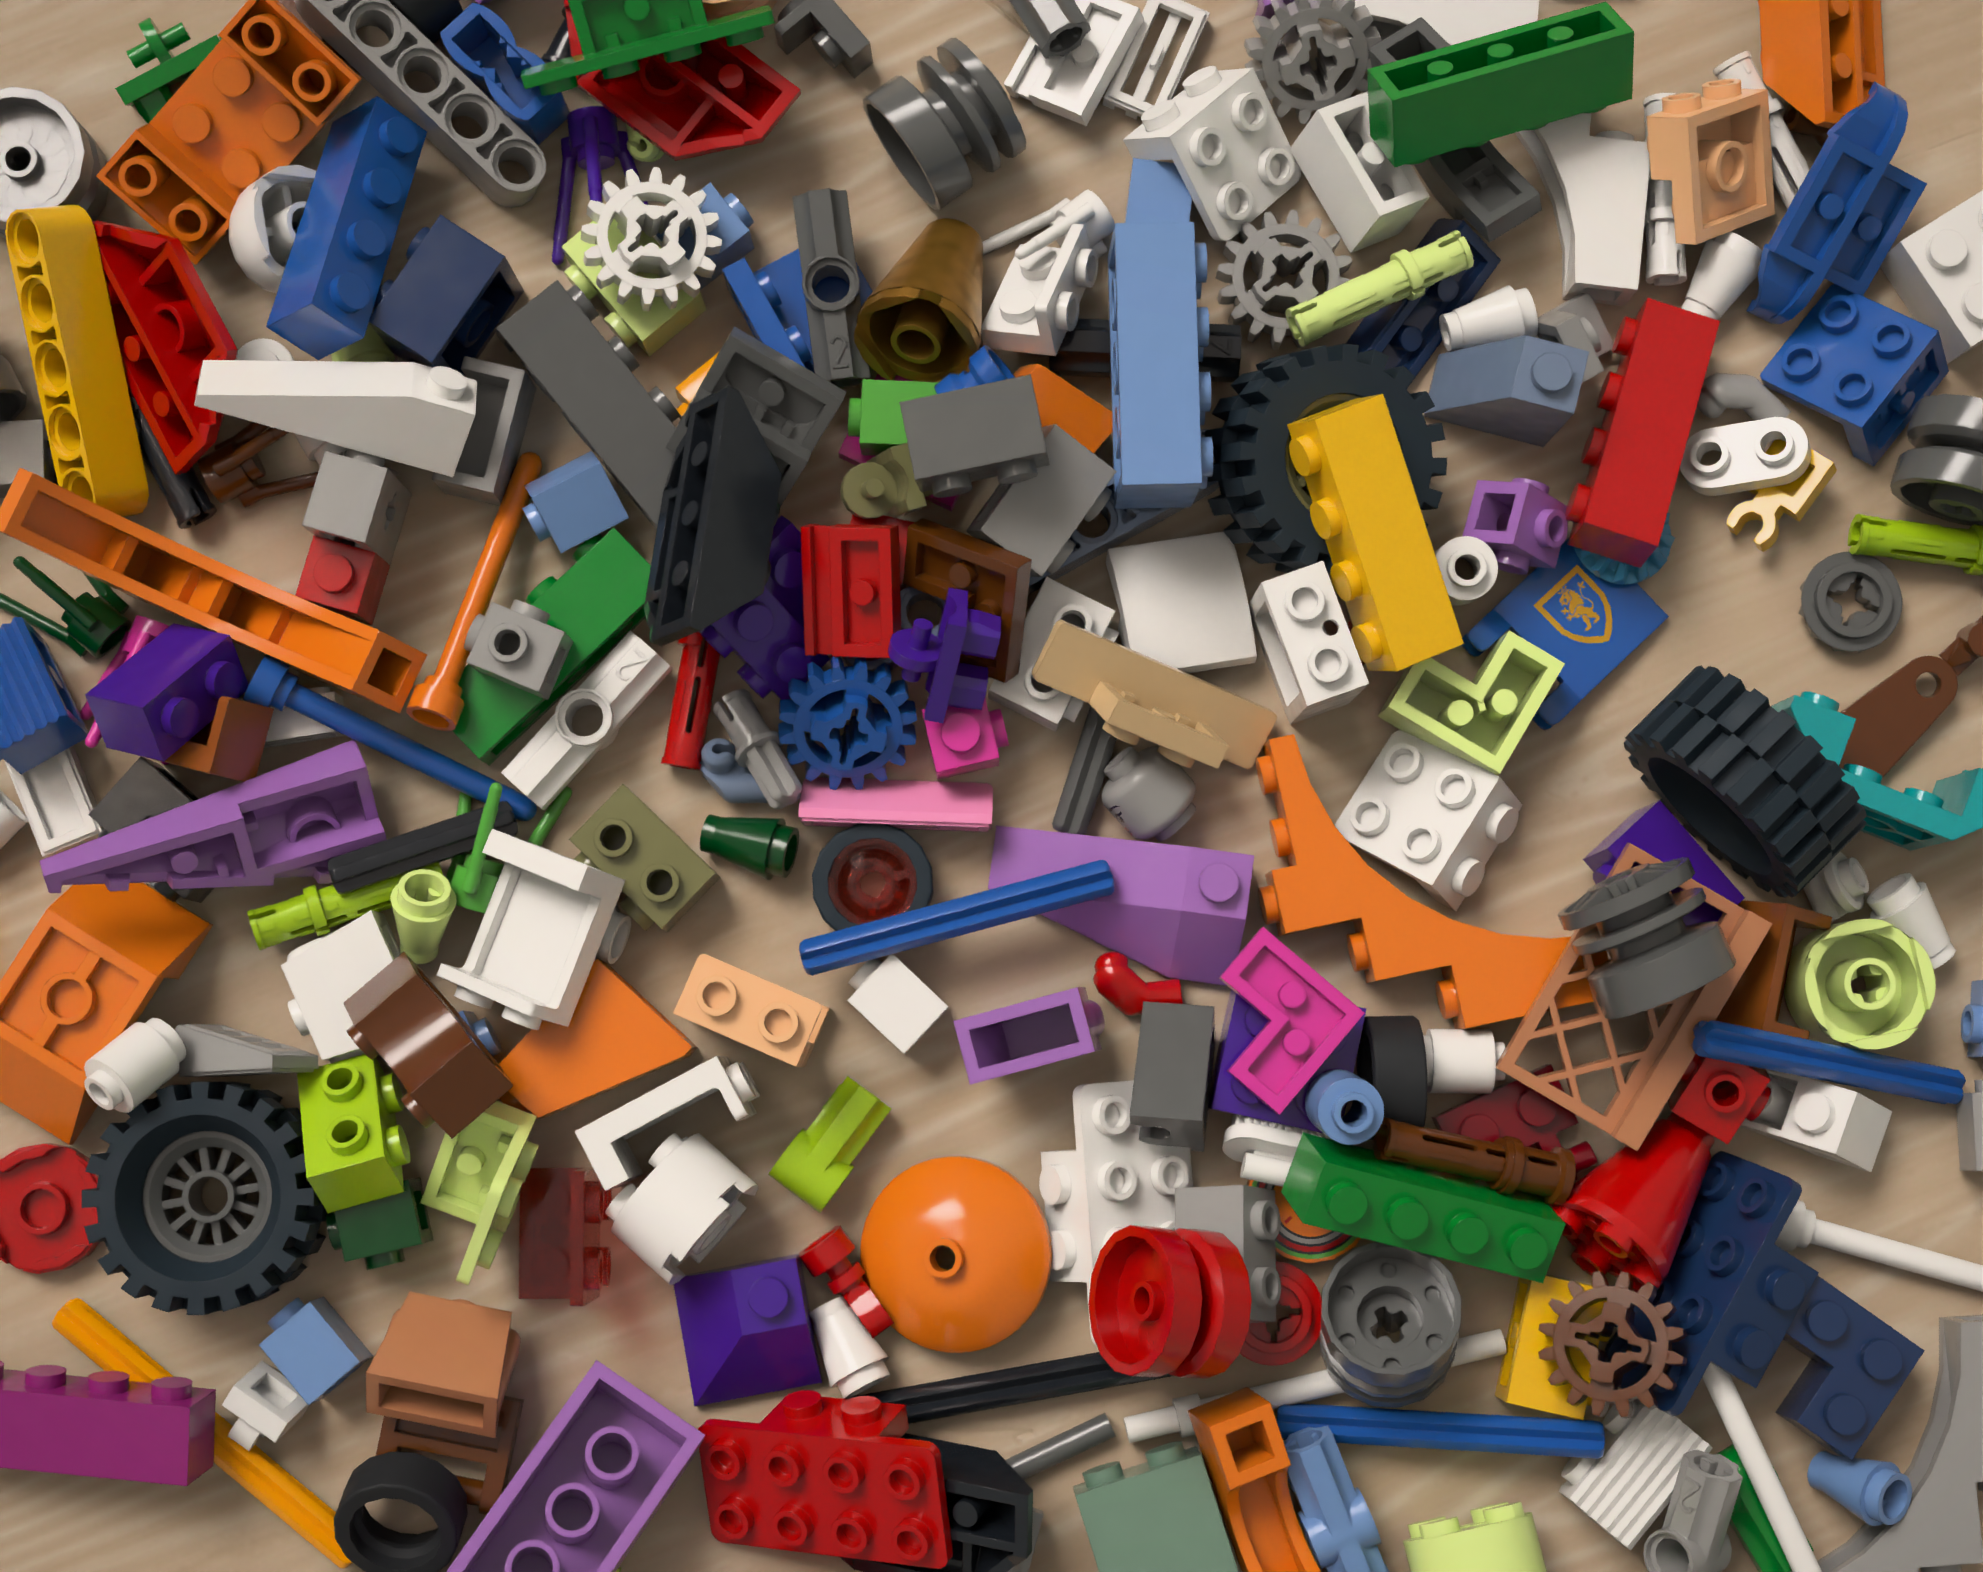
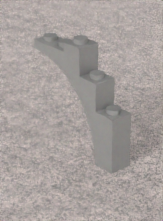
[1817,1314,1983,1572]

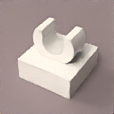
[222,1361,309,1451]

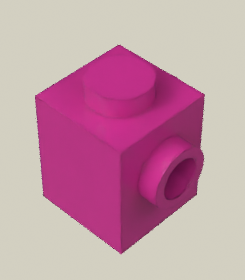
[922,698,1009,780]

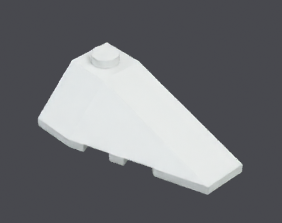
[194,360,477,477]

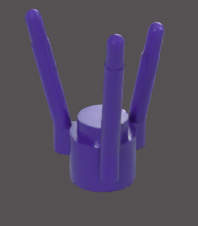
[552,106,649,265]

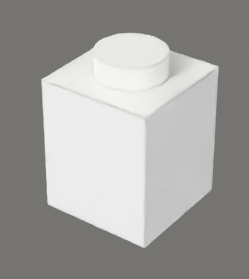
[847,954,949,1054]

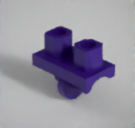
[888,588,1001,723]

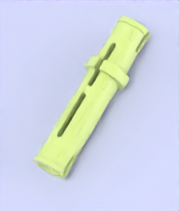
[1285,230,1474,347]

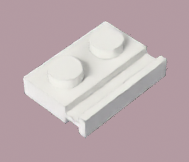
[1004,0,1144,126]

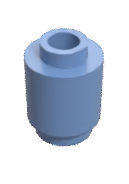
[1305,1069,1384,1145]

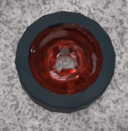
[812,824,934,931]

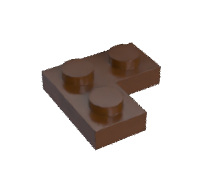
[903,518,1032,683]

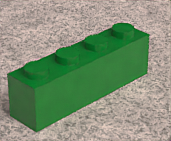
[1367,1,1634,167]
[452,527,651,766]
[1281,1132,1566,1283]

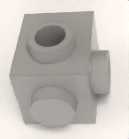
[464,599,573,700]

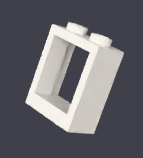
[1249,561,1369,725]

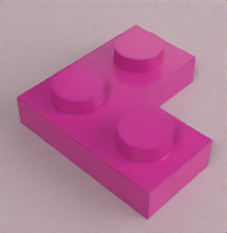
[1219,927,1365,1115]

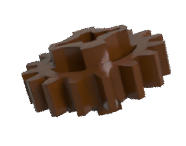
[1538,1271,1687,1419]

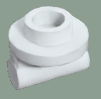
[1803,852,1869,921]

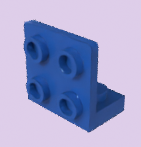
[722,248,873,373]
[1760,284,1949,466]

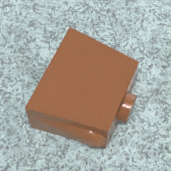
[366,1292,521,1438]

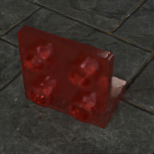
[519,1167,612,1306]

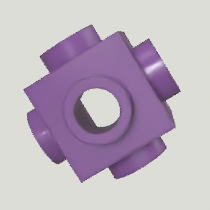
[1463,478,1568,575]

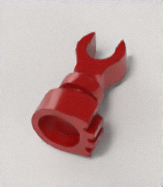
[798,1225,894,1338]

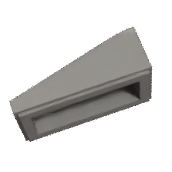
[175,1024,318,1077]

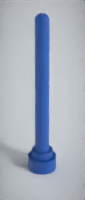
[243,655,537,821]

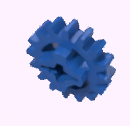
[778,656,917,790]

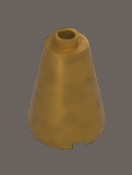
[854,218,983,382]

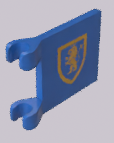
[1462,538,1669,731]

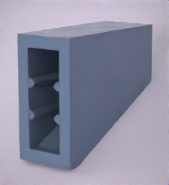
[1423,335,1589,447]

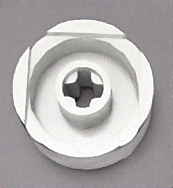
[605,1133,758,1285]

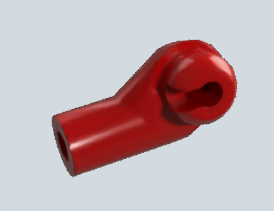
[1093,952,1183,1016]

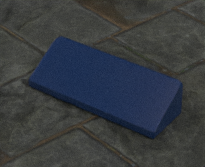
[1345,218,1501,389]

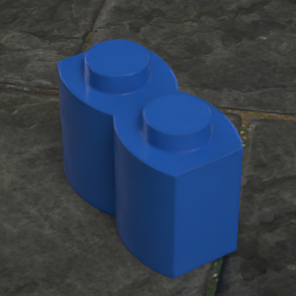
[440,2,570,145]

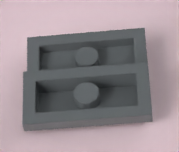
[666,326,846,507]

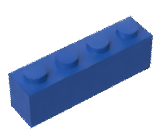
[266,96,427,360]

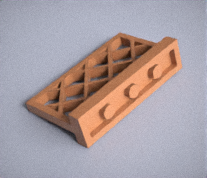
[1496,842,1772,1151]

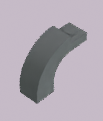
[1368,17,1542,243]

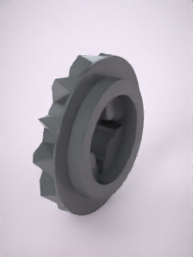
[1798,552,1902,653]

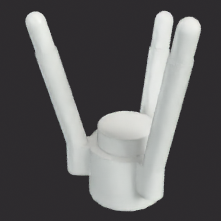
[982,189,1115,260]

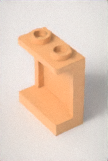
[673,954,830,1067]

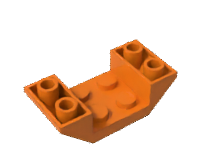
[96,0,362,265]
[0,882,213,1145]

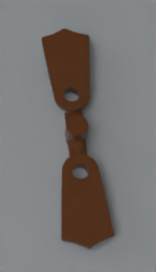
[1839,616,1983,777]

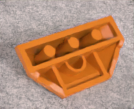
[1758,0,1885,129]

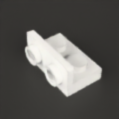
[981,224,1098,356]

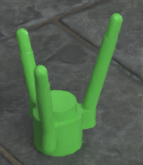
[446,782,572,914]

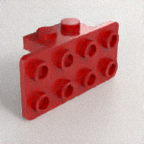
[698,1390,953,1569]

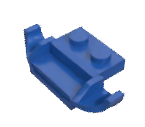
[1746,81,1927,324]

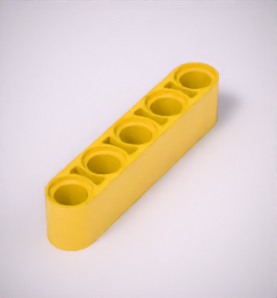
[5,204,149,517]

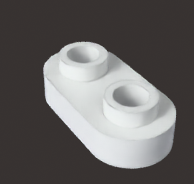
[1680,417,1811,496]

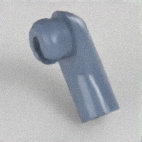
[700,738,768,804]

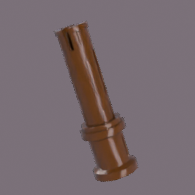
[1373,1117,1576,1206]

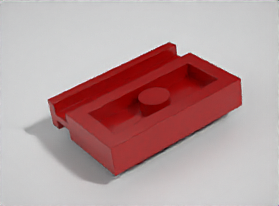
[801,524,901,658]

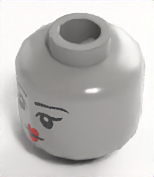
[1102,746,1196,841]

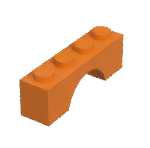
[1188,1387,1321,1572]

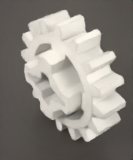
[581,167,722,312]

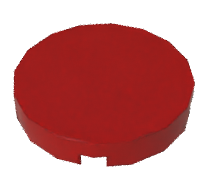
[0,1143,99,1274]

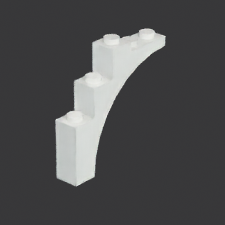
[1342,0,1650,306]

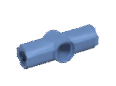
[1284,1425,1389,1572]

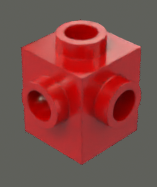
[1668,1054,1771,1144]

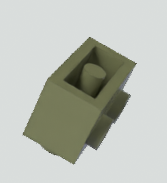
[569,784,721,932]

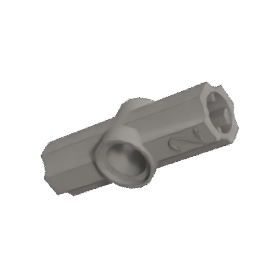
[1643,1449,1743,1572]

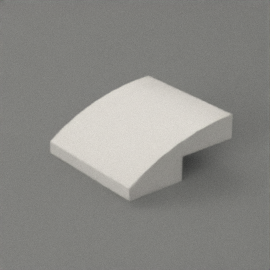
[1106,532,1257,674]

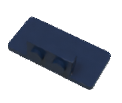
[1605,1151,1819,1416]

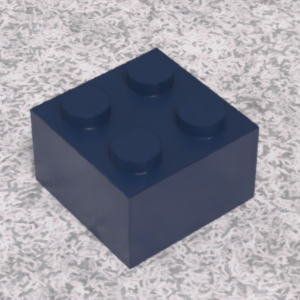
[369,214,524,377]

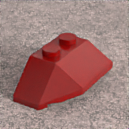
[563,0,801,161]
[92,220,238,475]

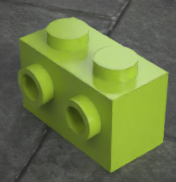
[297,1054,410,1213]

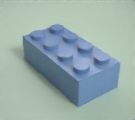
[1108,222,1213,509]

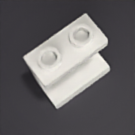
[437,829,626,1030]
[575,1056,760,1191]

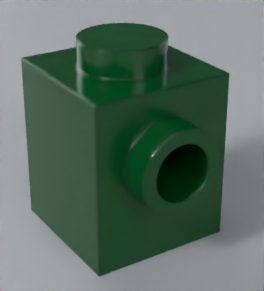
[326,1177,434,1270]

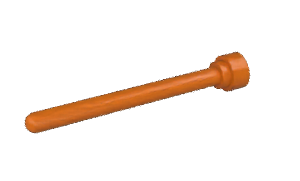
[406,452,542,731]

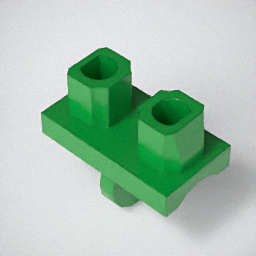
[115,17,222,123]

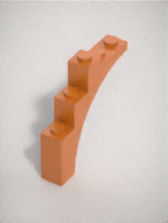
[0,468,427,714]
[1256,734,1609,1029]

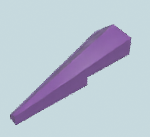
[39,739,387,893]

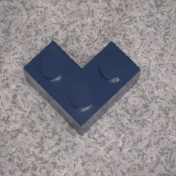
[1776,1275,1925,1460]

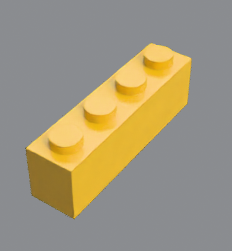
[1287,394,1464,671]

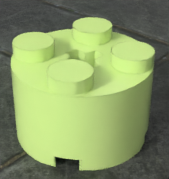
[1784,919,1936,1050]
[1403,1502,1547,1572]

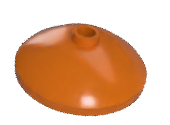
[860,1156,1052,1353]

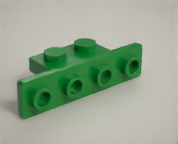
[521,0,775,96]

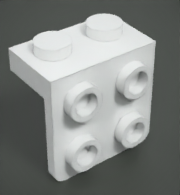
[1123,66,1301,241]
[1335,730,1522,911]

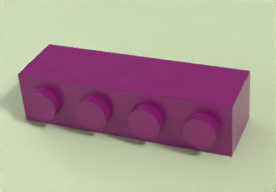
[0,1361,216,1486]

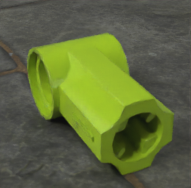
[768,1076,891,1213]

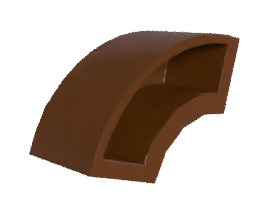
[343,952,513,1139]

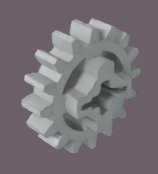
[1244,0,1382,124]
[1216,210,1352,350]

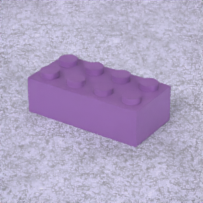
[446,1360,705,1572]

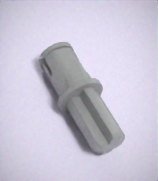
[713,689,802,809]

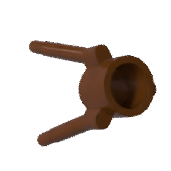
[198,422,318,508]

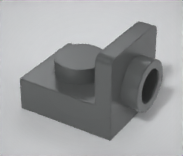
[774,0,873,79]

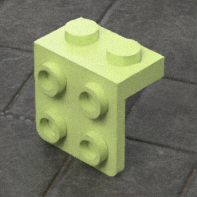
[420,1101,539,1285]

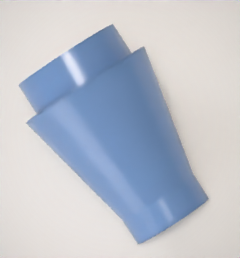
[1807,1451,1912,1526]

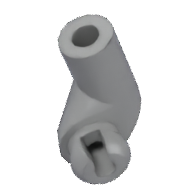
[1697,373,1791,421]

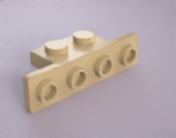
[1032,620,1277,769]

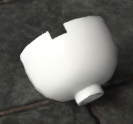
[229,165,316,294]

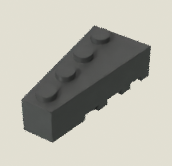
[496,280,680,530]

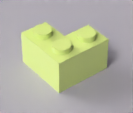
[1378,630,1565,775]

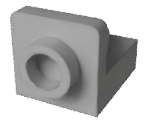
[1537,293,1614,383]

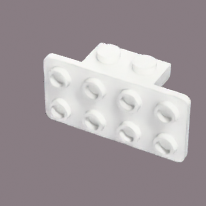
[1039,1080,1193,1346]

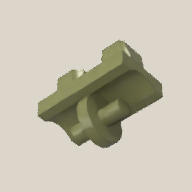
[840,443,933,519]

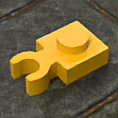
[1726,439,1837,552]

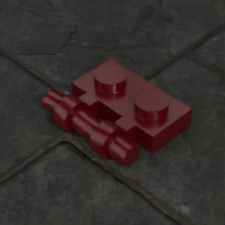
[1431,1064,1598,1182]

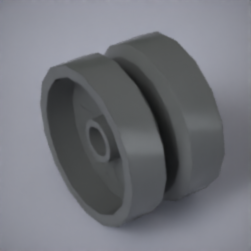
[1890,394,1983,526]

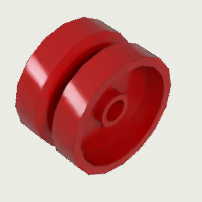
[1088,1225,1252,1378]

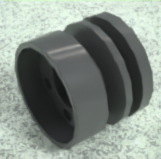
[863,37,1026,210]
[1557,857,1736,1020]
[1320,1242,1461,1408]

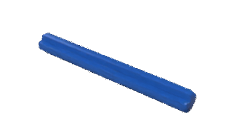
[799,860,1115,976]
[1691,1020,1966,1104]
[1277,1404,1605,1459]

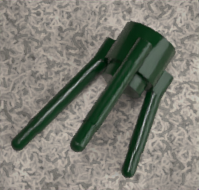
[0,556,132,659]

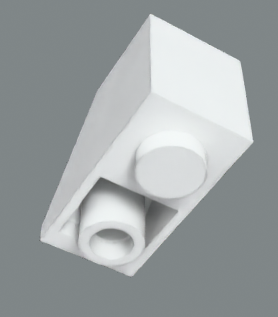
[1741,1069,1892,1172]

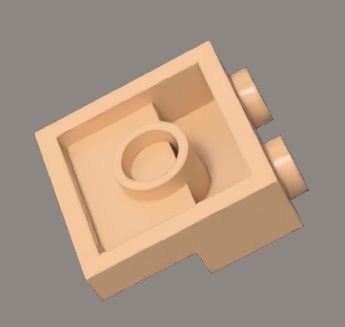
[1646,79,1775,245]

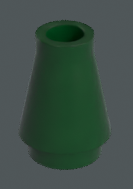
[700,814,799,880]

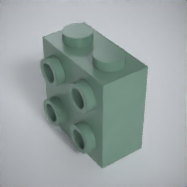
[1073,1441,1238,1572]

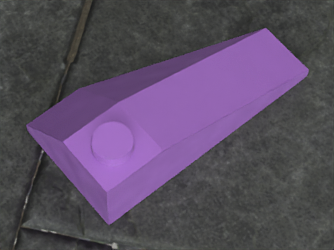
[988,825,1254,986]

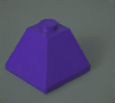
[673,1254,823,1407]

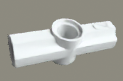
[501,630,673,811]

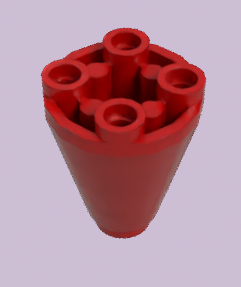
[1551,1112,1715,1293]

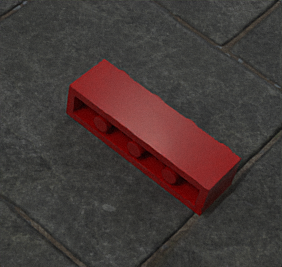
[1565,298,1720,568]

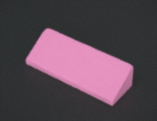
[798,777,993,832]

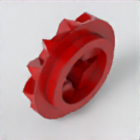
[1240,1261,1322,1366]

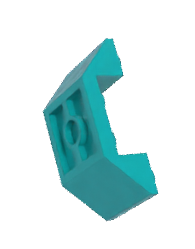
[1771,691,1983,851]

